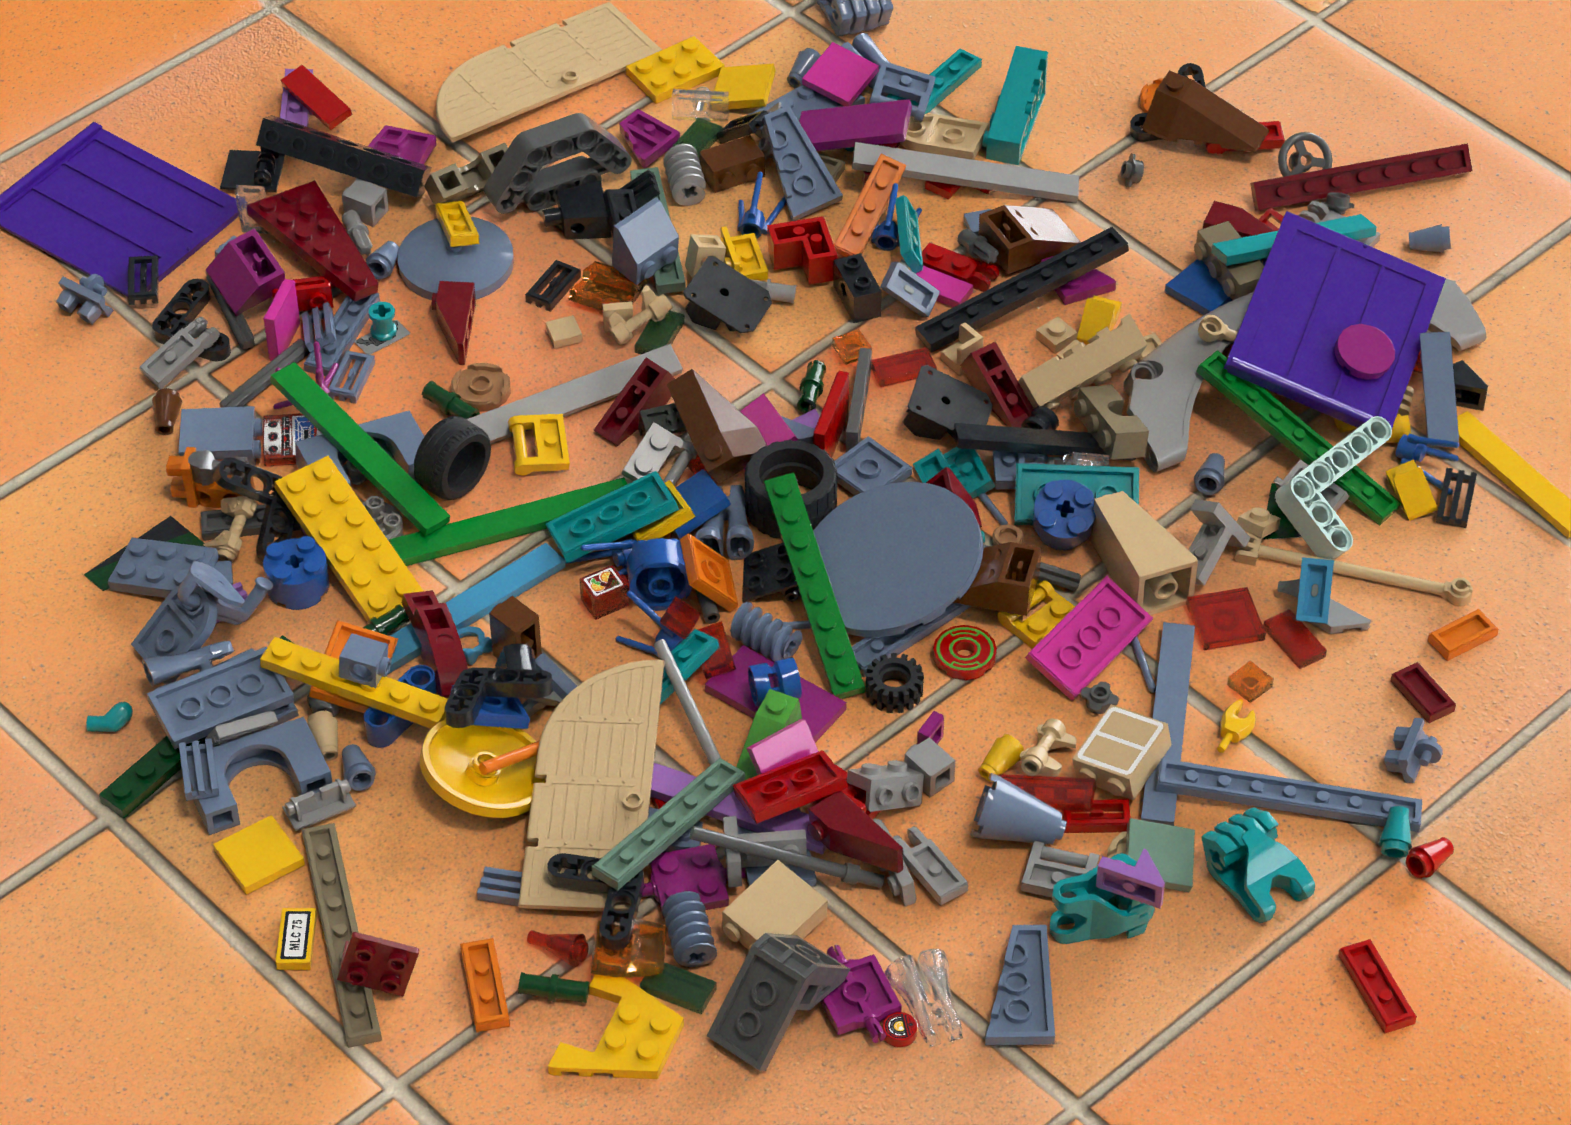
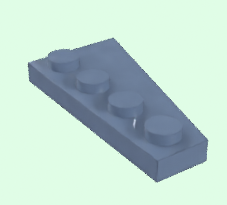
[748,85,865,138]

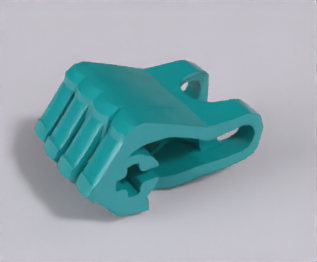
[1201,807,1315,923]
[1050,853,1155,944]

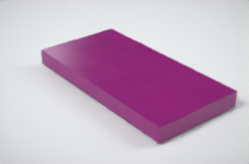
[799,99,912,151]
[705,645,847,743]

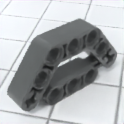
[484,113,632,214]

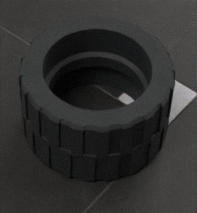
[745,440,838,539]

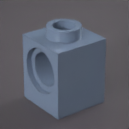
[339,633,392,688]

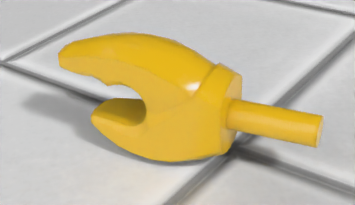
[1217,699,1256,753]

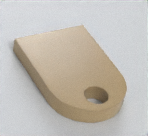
[900,114,989,160]

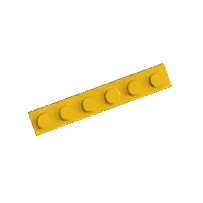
[260,636,448,729]

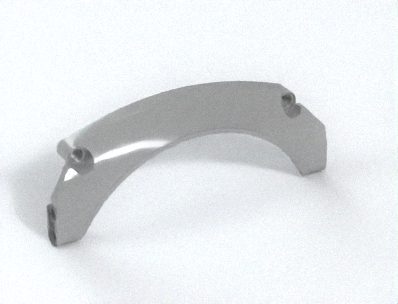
[1123,279,1486,472]

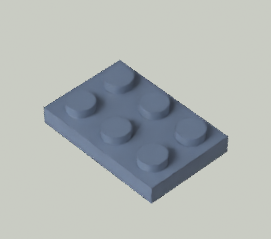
[108,537,219,598]

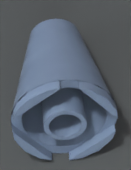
[971,773,1067,845]

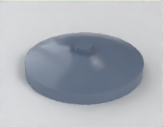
[398,216,514,300]

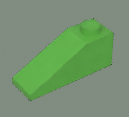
[737,689,802,780]

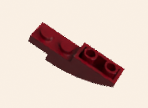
[401,590,468,699]

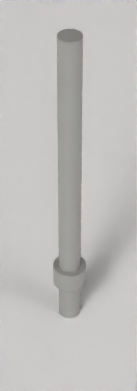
[654,639,721,765]

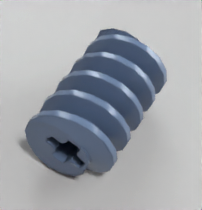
[730,602,802,662]
[662,891,717,967]

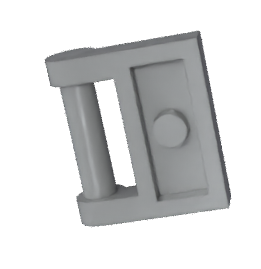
[621,422,698,486]
[1021,841,1100,898]

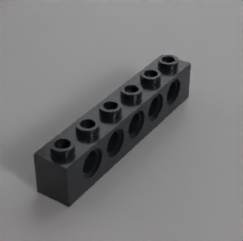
[256,115,432,197]

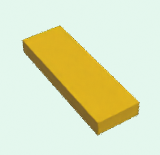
[435,201,479,247]

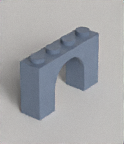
[295,411,424,487]
[180,717,332,835]

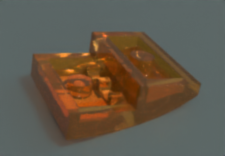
[568,261,648,311]
[590,918,667,978]

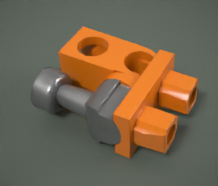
[166,447,255,508]

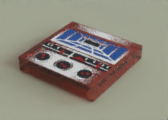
[263,413,322,466]

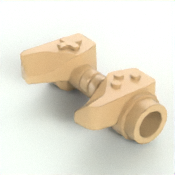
[604,286,673,345]
[204,496,258,563]
[1020,718,1077,779]

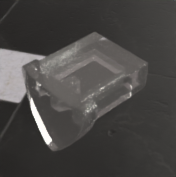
[1063,452,1109,466]

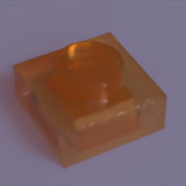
[832,329,872,365]
[1227,661,1274,703]

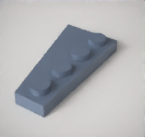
[763,105,843,221]
[985,925,1055,1045]

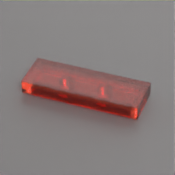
[999,774,1097,811]

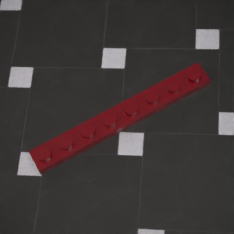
[1250,143,1473,211]

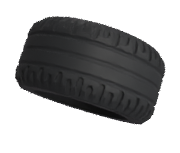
[414,416,491,500]

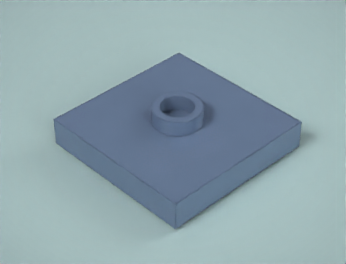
[834,436,912,495]

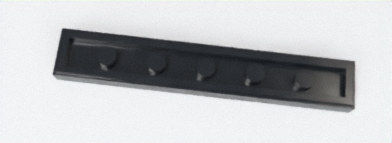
[953,423,1136,461]

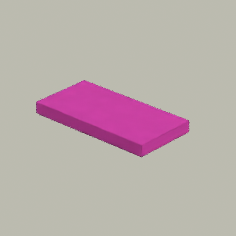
[1025,576,1153,701]

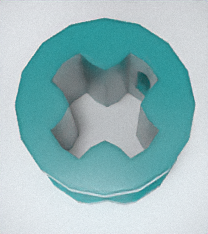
[368,302,397,341]

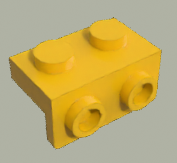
[720,226,768,281]

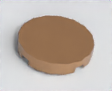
[451,363,511,412]

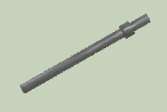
[690,826,884,888]

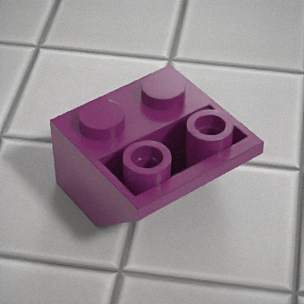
[205,228,285,316]

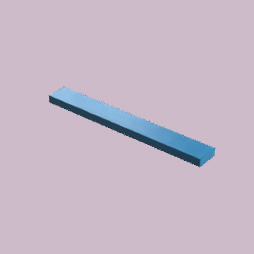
[388,543,566,674]

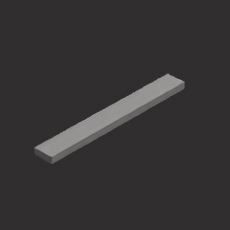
[852,142,1079,203]
[466,344,683,444]

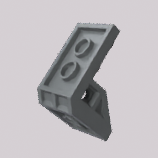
[707,933,850,1071]

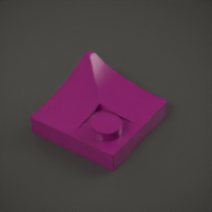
[368,125,437,164]

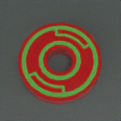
[933,625,997,680]

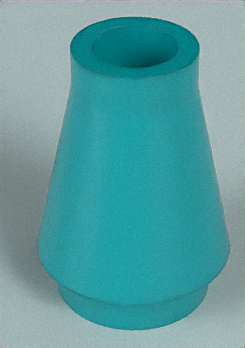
[1378,806,1412,858]

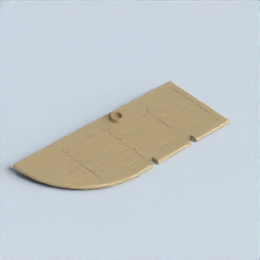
[436,2,662,142]
[518,660,664,913]

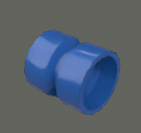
[748,657,802,707]

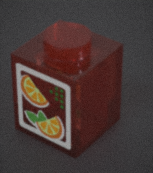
[579,565,630,620]

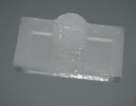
[672,86,729,122]

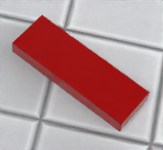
[280,65,353,130]
[1338,939,1417,1034]

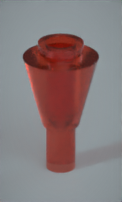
[527,930,589,967]

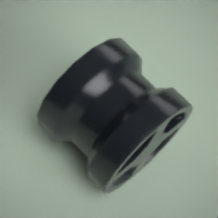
[1021,406,1059,430]

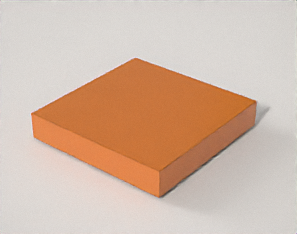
[680,534,738,612]

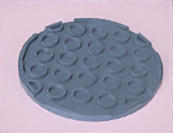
[813,482,983,637]

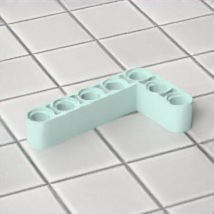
[1275,416,1392,560]

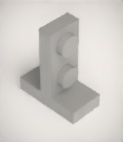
[1189,499,1250,585]
[723,816,807,887]

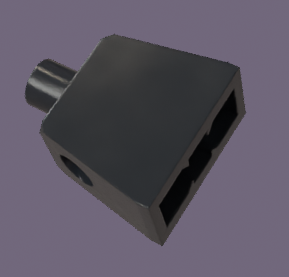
[542,181,612,240]

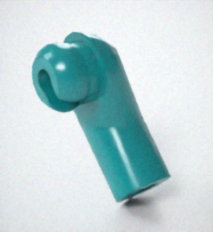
[86,702,133,732]

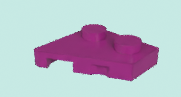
[619,109,680,168]
[1041,256,1116,305]

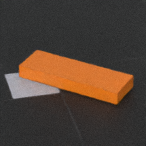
[460,938,510,1033]

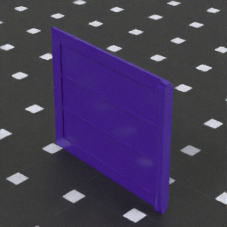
[0,122,247,297]
[1224,211,1446,429]

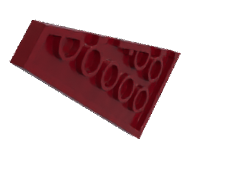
[247,180,379,301]

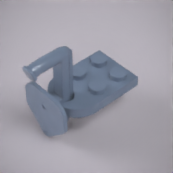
[131,561,273,684]

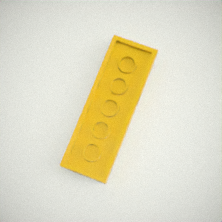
[274,455,423,622]

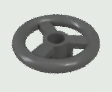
[1278,132,1333,177]

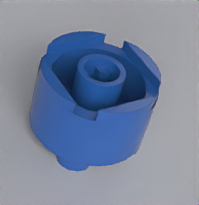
[1033,480,1096,550]
[263,536,330,610]
[627,538,692,611]

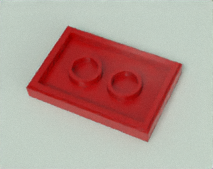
[813,371,849,458]
[733,750,848,824]

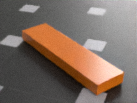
[834,154,907,257]

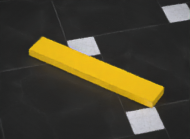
[1457,411,1571,539]

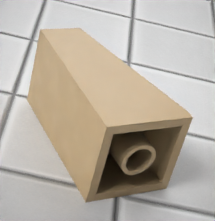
[1091,491,1198,615]

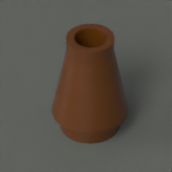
[152,388,182,435]

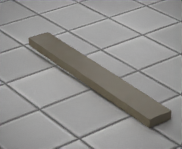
[302,823,382,1048]

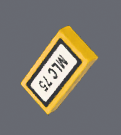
[276,908,317,970]

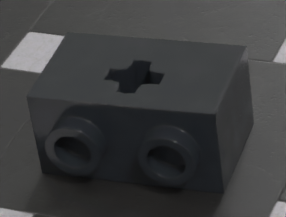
[833,253,882,323]

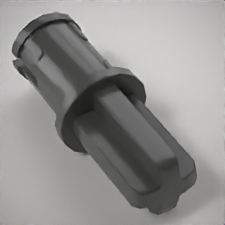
[957,229,999,263]

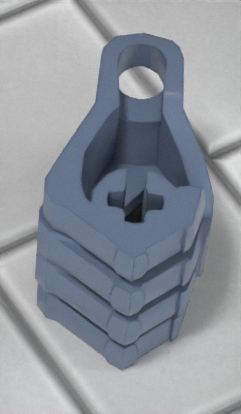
[816,0,893,37]

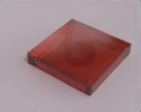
[1186,587,1266,650]

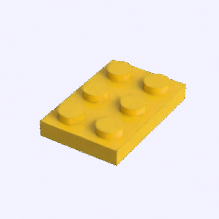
[626,36,725,104]

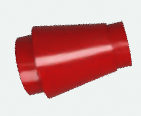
[1406,837,1454,878]

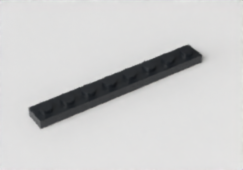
[915,227,1129,353]

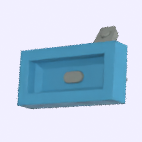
[1278,557,1334,624]

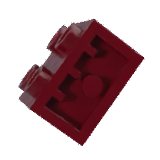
[337,932,419,997]

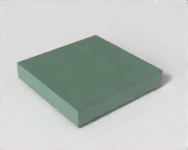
[1126,818,1195,892]

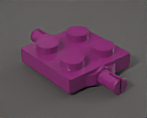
[641,844,746,918]
[820,945,902,1043]

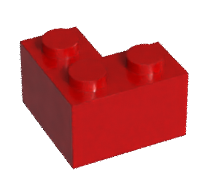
[767,216,837,285]

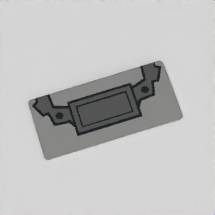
[354,320,410,355]

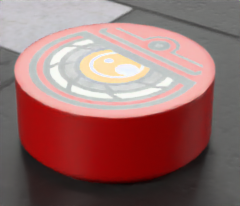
[882,1012,917,1047]

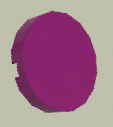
[1334,324,1395,380]

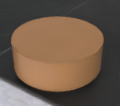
[992,525,1024,546]

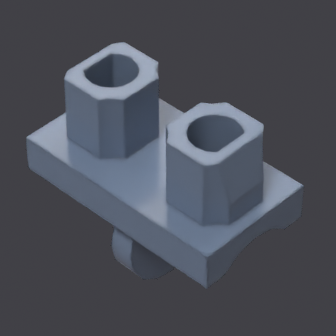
[56,274,114,325]
[1384,718,1443,783]

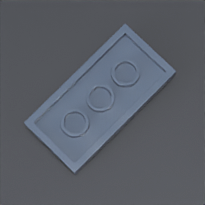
[147,647,294,749]

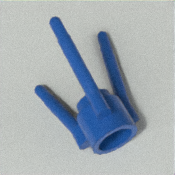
[737,171,786,238]
[871,183,922,251]
[1396,434,1459,495]
[565,539,637,587]
[616,591,686,657]

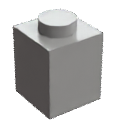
[342,178,389,227]
[904,737,955,797]

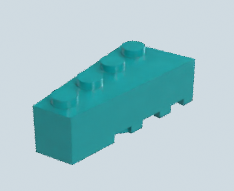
[982,46,1048,165]

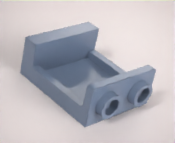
[178,406,262,466]

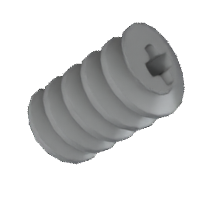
[663,144,706,206]

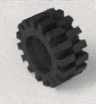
[866,653,924,713]

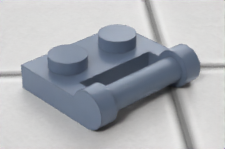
[869,61,936,122]

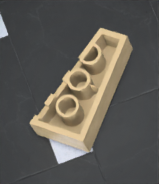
[1018,314,1148,411]

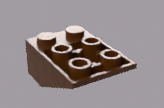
[978,205,1081,275]
[952,542,1042,616]

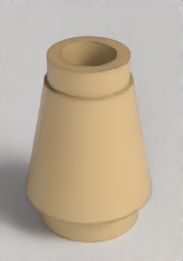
[307,711,338,761]

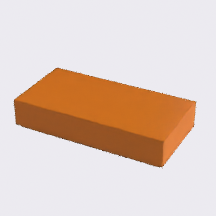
[1428,609,1499,661]

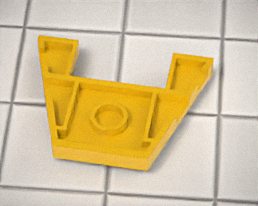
[548,966,684,1079]

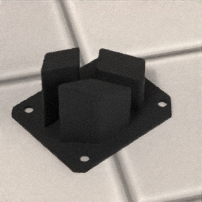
[683,256,772,333]
[903,365,993,440]

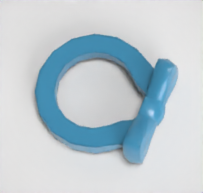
[457,626,492,665]

